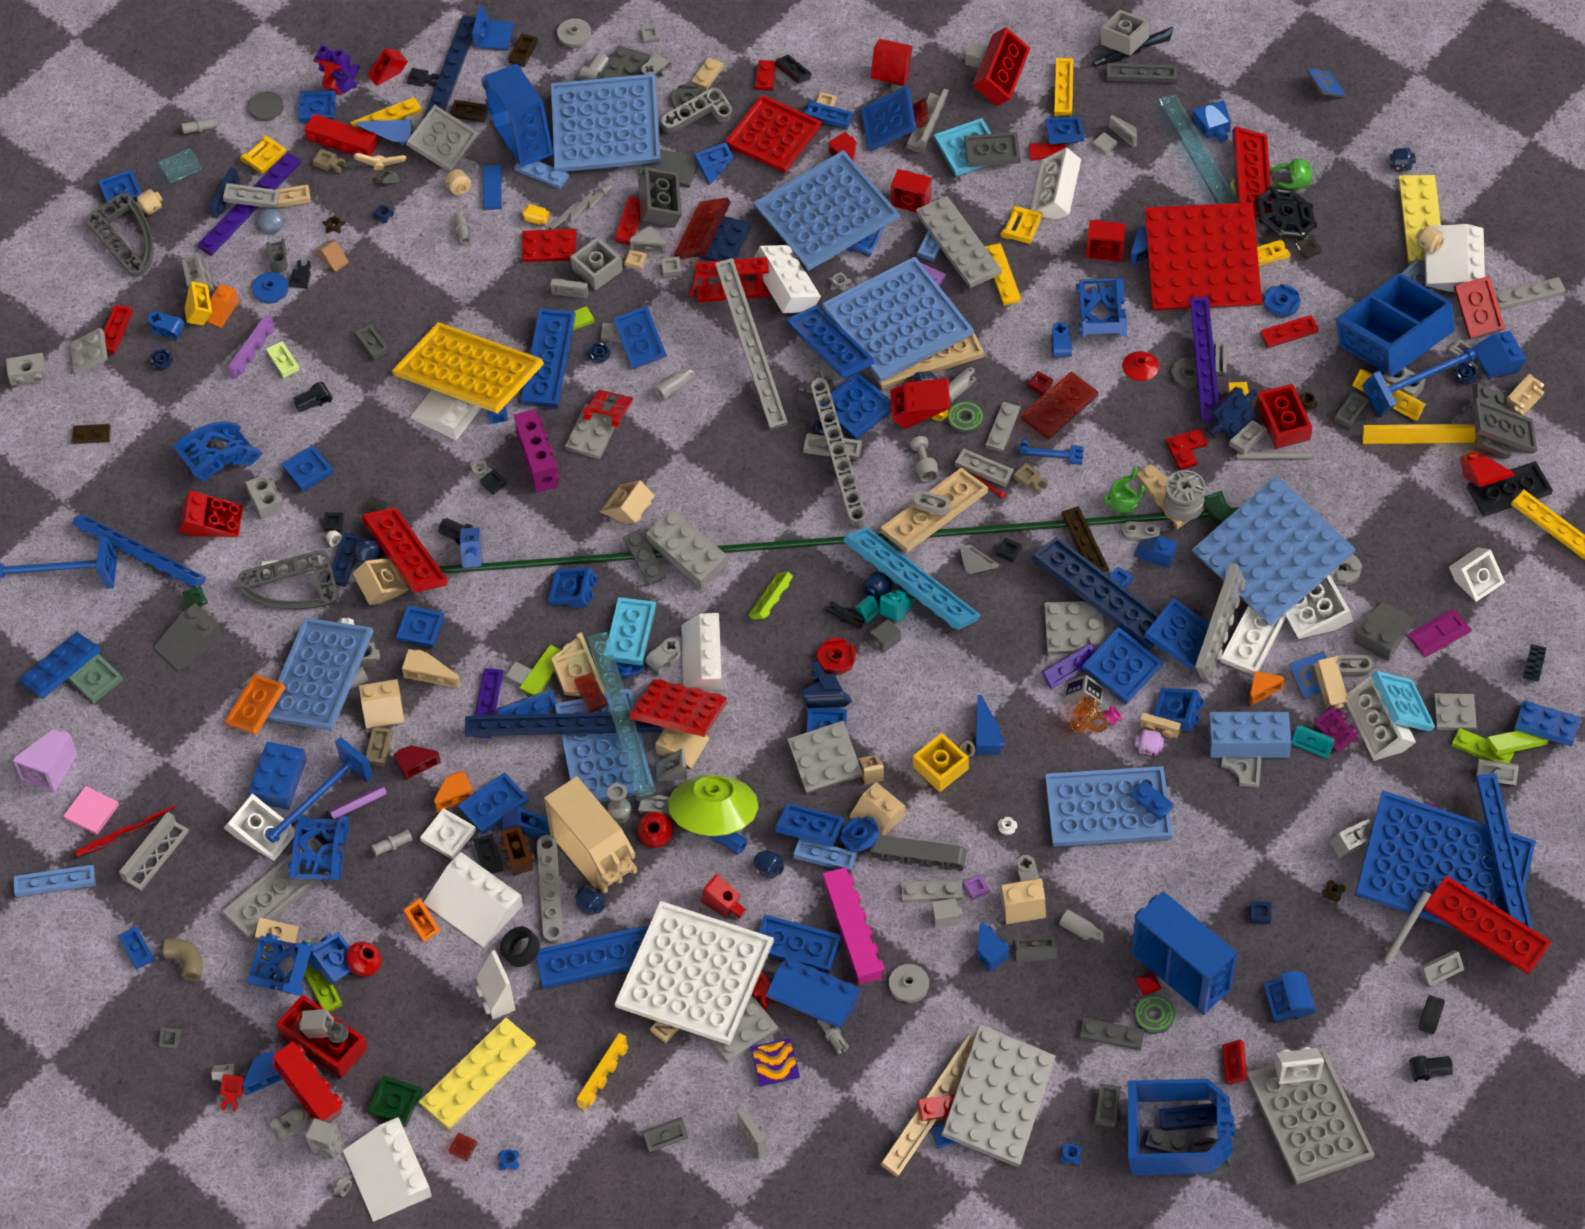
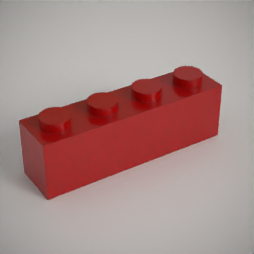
[304,114,378,156]

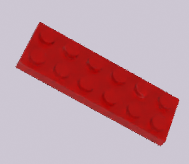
[1232,126,1272,218]
[361,507,448,593]
[1424,875,1552,975]

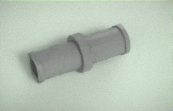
[181,117,218,134]
[453,211,471,245]
[371,829,413,857]
[817,1019,849,1054]

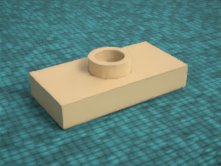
[255,917,299,943]

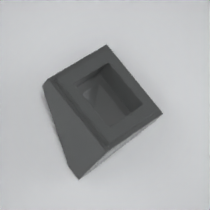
[373,169,401,184]
[158,1026,184,1049]

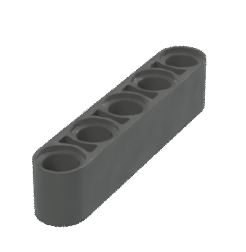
[867,835,967,871]

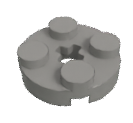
[1330,554,1362,586]

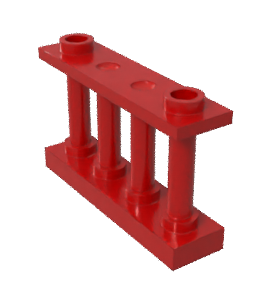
[695,257,770,303]

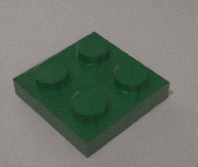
[367,1075,422,1127]

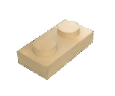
[692,57,724,90]
[277,185,311,208]
[1140,713,1181,739]

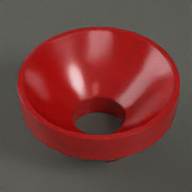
[637,812,673,848]
[345,941,382,977]

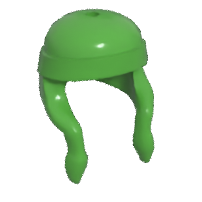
[1270,158,1313,191]
[1104,466,1145,514]

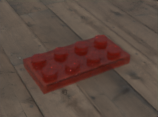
[674,198,731,259]
[1021,372,1099,440]

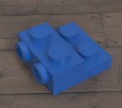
[548,567,598,608]
[1153,688,1204,731]
[308,932,352,985]

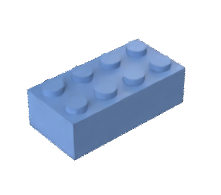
[1208,712,1291,758]

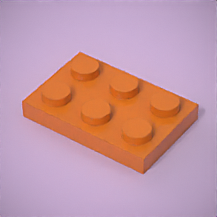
[224,674,286,735]

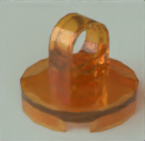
[1069,695,1107,733]

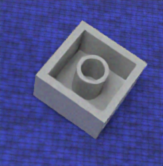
[1101,10,1149,55]
[571,237,623,291]

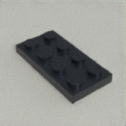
[1467,461,1553,517]

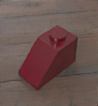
[394,745,441,780]

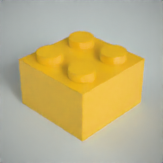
[913,733,969,792]

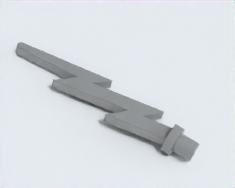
[550,183,613,230]

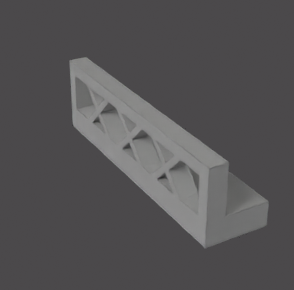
[906,89,949,153]
[119,812,189,891]

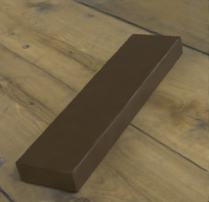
[1061,506,1109,573]

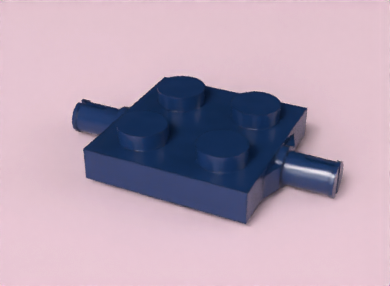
[1208,386,1258,439]

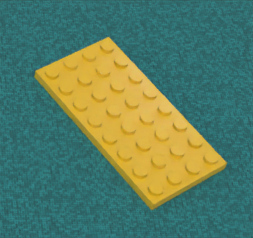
[392,322,544,414]

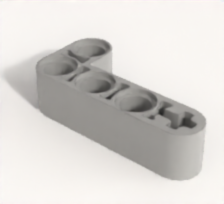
[662,88,732,133]

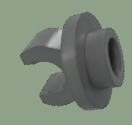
[327,1021,349,1044]

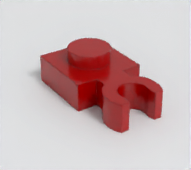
[752,972,777,1009]
[220,1074,244,1112]

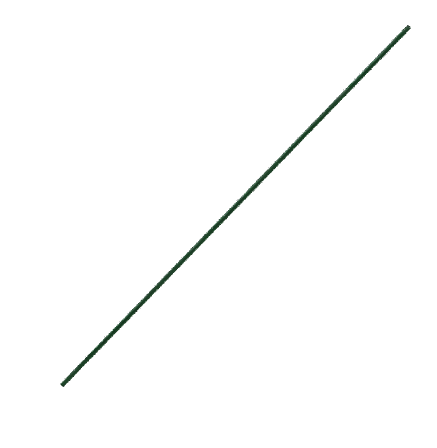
[438,507,1240,574]

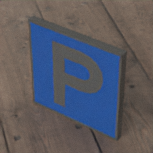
[1306,68,1347,98]
[1288,651,1327,700]

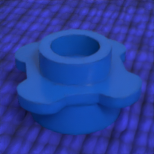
[1060,1144,1082,1165]
[498,1149,519,1170]

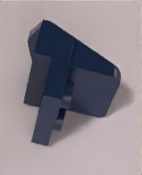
[799,661,852,708]

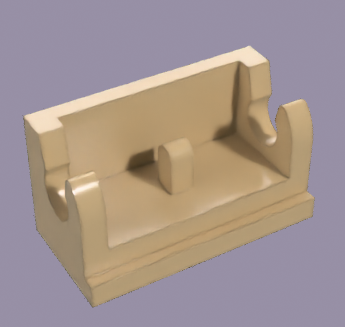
[1506,374,1544,416]

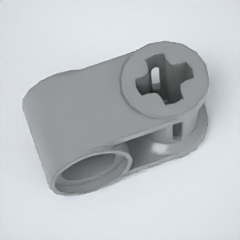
[641,54,672,82]
[645,638,681,675]
[1016,855,1039,881]

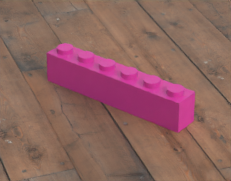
[823,867,884,985]

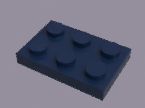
[698,214,751,261]

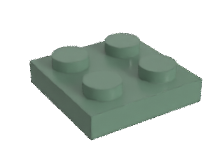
[68,654,123,704]

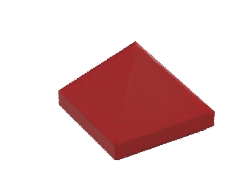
[1135,972,1162,996]

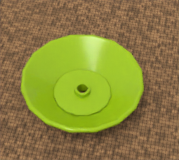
[668,774,759,836]

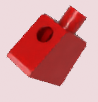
[700,874,747,919]

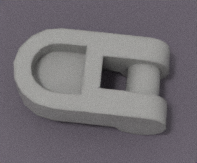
[270,1108,309,1141]

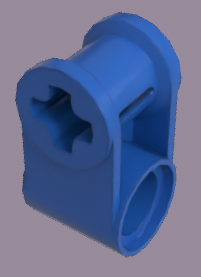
[148,311,185,340]
[1051,322,1072,358]

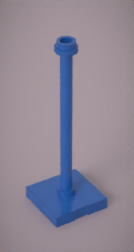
[1362,348,1476,417]
[0,537,118,588]
[265,737,373,843]

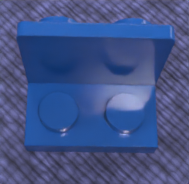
[472,7,514,50]

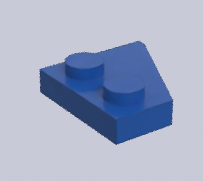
[694,142,734,185]

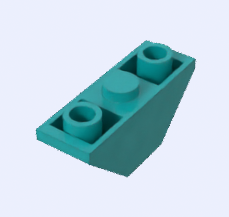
[880,588,917,622]

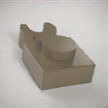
[312,149,346,173]
[1014,463,1048,494]

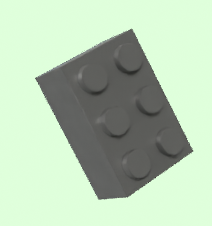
[638,167,682,228]

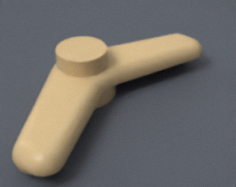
[353,153,406,170]

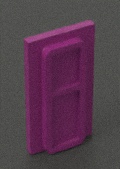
[1407,608,1472,658]

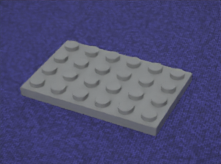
[941,1024,1056,1167]
[1247,1047,1375,1185]

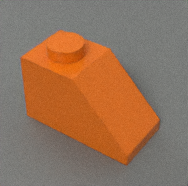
[206,283,239,328]
[434,771,473,812]

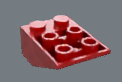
[890,378,950,429]
[178,490,243,537]

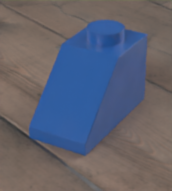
[1134,536,1177,568]
[502,807,548,838]
[243,1050,283,1095]

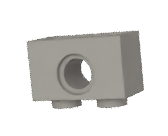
[6,353,48,386]

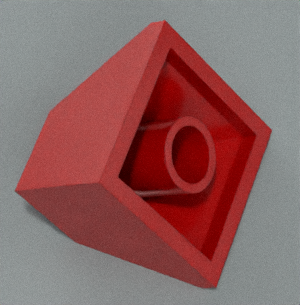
[1460,451,1514,487]

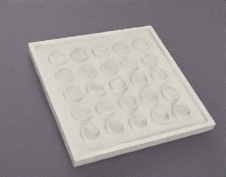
[615,901,774,1045]

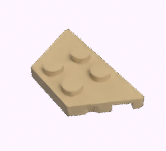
[551,632,606,698]

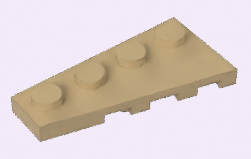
[1137,464,1204,529]

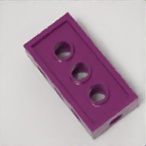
[513,409,560,493]

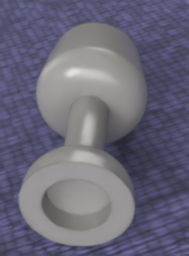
[910,436,939,483]
[607,783,631,823]

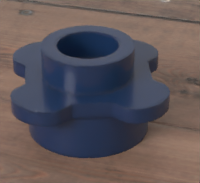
[373,205,394,223]

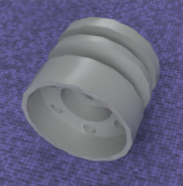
[1164,470,1206,521]

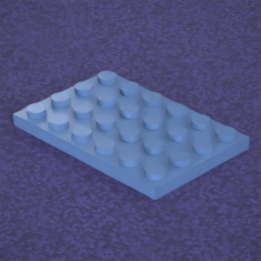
[266,618,374,731]
[555,689,653,802]
[1045,766,1172,847]

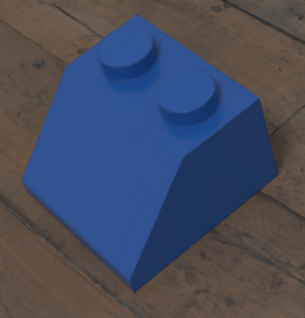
[1472,331,1527,377]

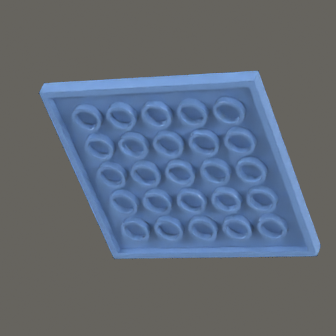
[551,74,661,172]
[753,150,900,271]
[823,257,974,382]
[1192,475,1356,627]

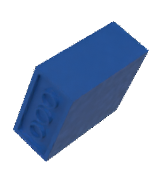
[1336,273,1455,377]
[1131,891,1237,1015]

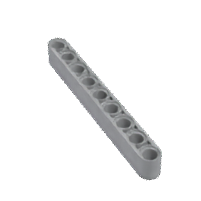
[811,378,867,528]

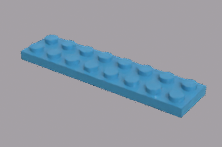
[843,527,981,630]

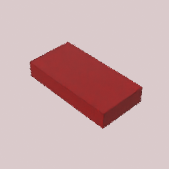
[1029,143,1065,161]

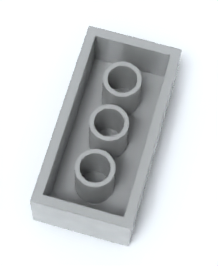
[646,508,728,589]

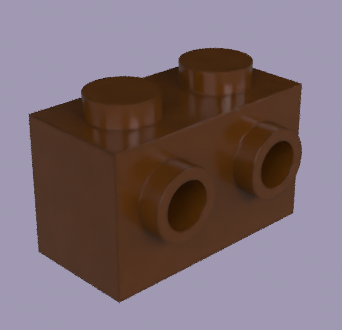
[499,826,535,876]

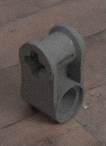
[266,239,288,273]

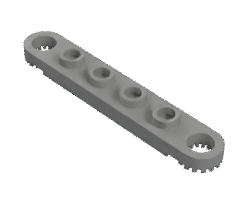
[537,835,563,944]

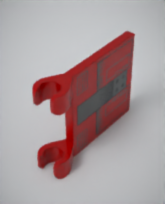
[583,390,633,428]

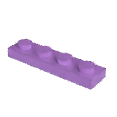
[228,314,275,379]

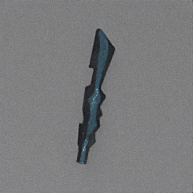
[1092,27,1174,67]

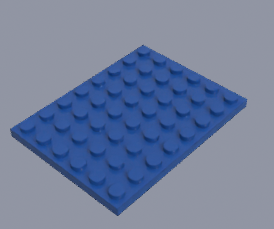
[1355,790,1536,928]

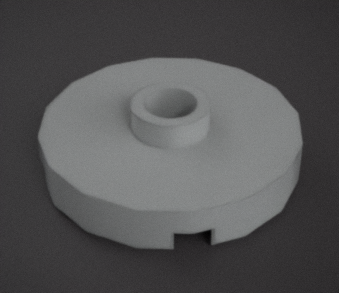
[557,19,591,48]
[889,964,929,1003]

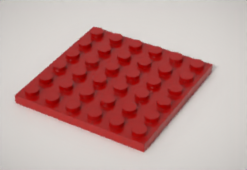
[1144,202,1262,311]

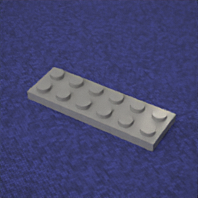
[916,196,1001,288]
[1195,563,1246,684]
[222,837,331,940]

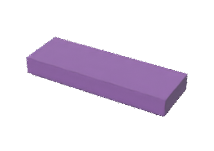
[327,785,387,819]

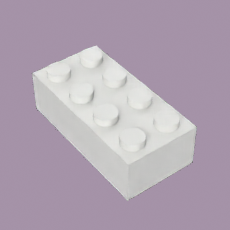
[754,245,821,313]

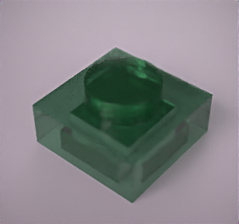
[182,585,208,607]

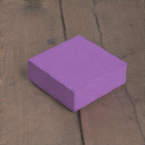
[962,874,990,901]

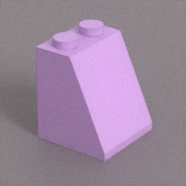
[13,729,77,792]

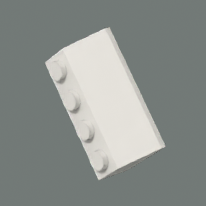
[1030,148,1081,219]
[681,613,722,691]
[1346,675,1416,761]

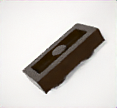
[508,33,538,67]
[450,100,488,122]
[72,424,111,444]

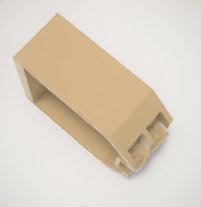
[544,776,637,894]

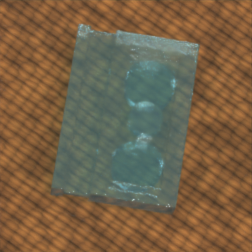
[158,148,202,184]

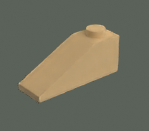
[402,649,461,688]

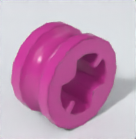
[1103,706,1122,725]

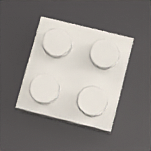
[420,808,476,860]

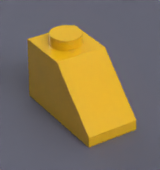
[185,281,212,326]

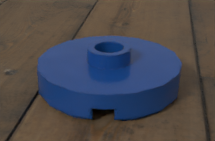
[252,272,289,304]
[1264,284,1301,317]
[840,816,880,852]

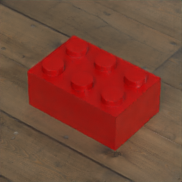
[1256,384,1313,449]

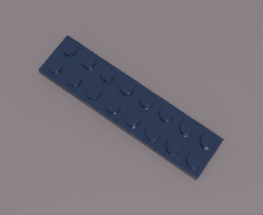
[1032,536,1159,650]

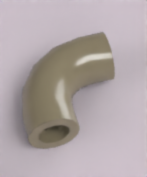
[163,938,203,981]

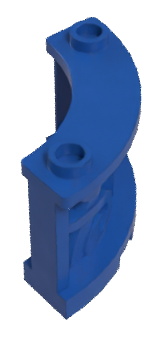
[1076,278,1127,338]
[173,421,263,481]
[288,815,350,880]
[247,933,316,996]

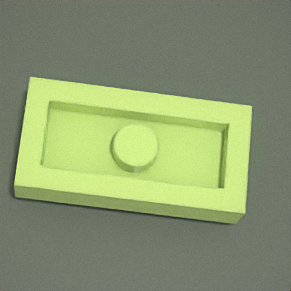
[266,341,300,378]

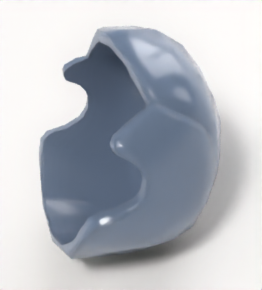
[257,208,284,235]

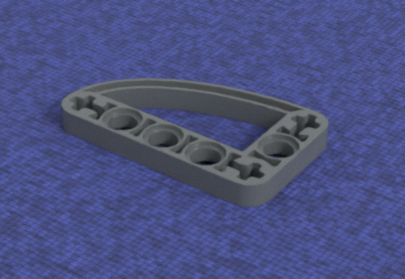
[86,193,154,277]
[238,550,339,609]

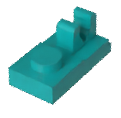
[1291,725,1335,759]

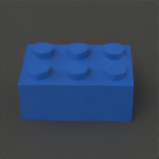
[248,742,307,810]

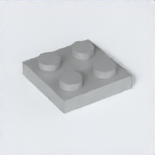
[70,328,108,374]
[1434,693,1477,731]
[737,1107,768,1160]

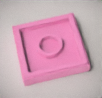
[63,786,119,835]

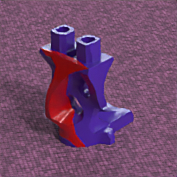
[313,45,360,95]

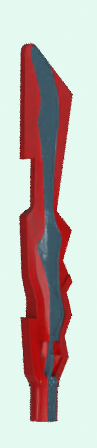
[75,806,176,858]

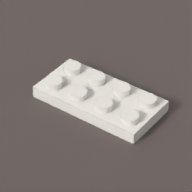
[1220,606,1287,675]

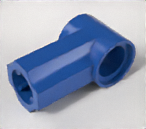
[711,832,748,855]

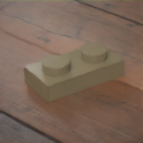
[366,727,393,767]

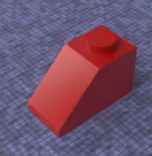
[367,48,408,86]
[828,132,857,162]

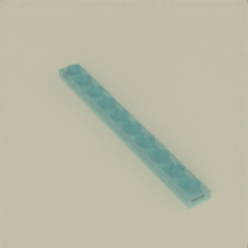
[1160,94,1237,204]
[588,632,657,801]

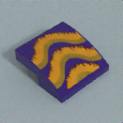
[750,1038,800,1087]

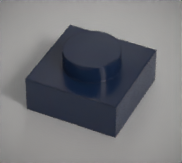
[1250,901,1271,924]

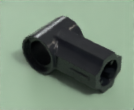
[293,382,333,412]
[438,518,475,545]
[1409,1055,1453,1082]

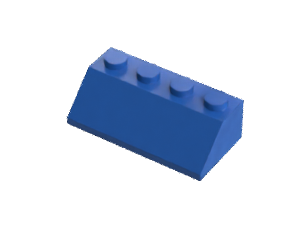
[766,957,860,1028]

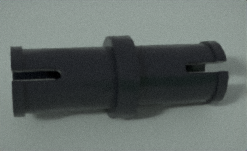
[826,601,865,629]

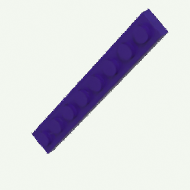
[197,152,301,256]
[1190,297,1219,421]

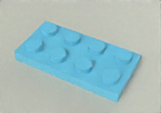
[604,597,656,666]

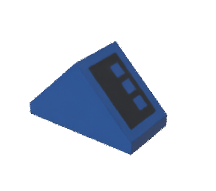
[1130,226,1148,264]

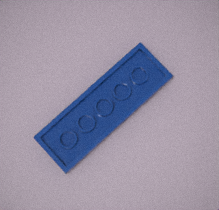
[786,305,874,379]
[521,308,576,408]
[536,925,650,989]

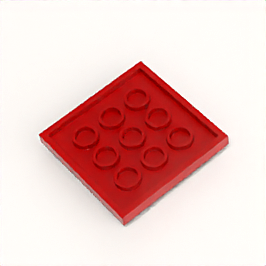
[725,95,822,173]
[630,679,727,737]

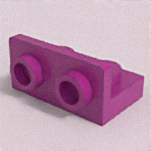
[1314,707,1360,752]

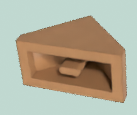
[313,240,349,272]

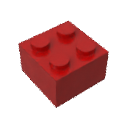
[870,38,913,86]
[891,169,932,213]
[1086,220,1126,262]

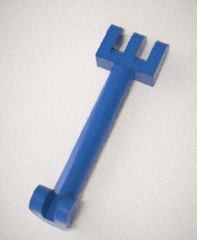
[1020,440,1084,465]

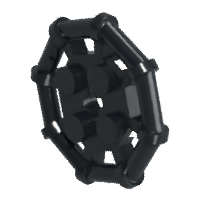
[1254,186,1317,241]

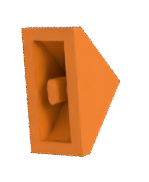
[1249,671,1285,706]
[403,898,440,942]

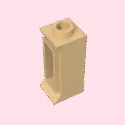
[1314,656,1349,710]

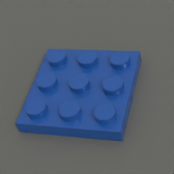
[861,86,916,151]
[822,372,891,440]
[1143,598,1210,670]
[1082,627,1163,705]

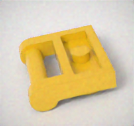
[240,135,287,175]
[1000,206,1043,244]

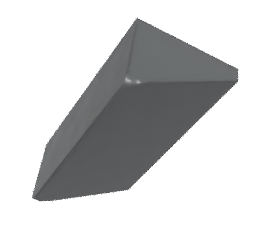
[1014,937,1057,962]

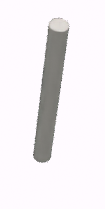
[1236,452,1312,460]
[1382,891,1431,965]

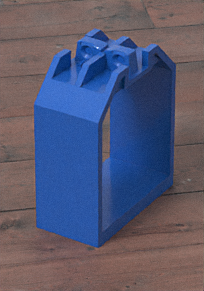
[481,63,553,167]
[1128,1079,1236,1175]

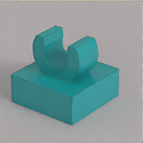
[855,595,880,623]

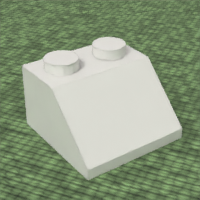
[1449,548,1505,602]
[1274,1047,1324,1084]

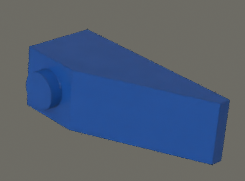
[357,119,412,145]
[976,695,1004,755]

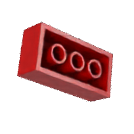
[972,27,1031,106]
[276,995,368,1079]
[271,1041,343,1123]

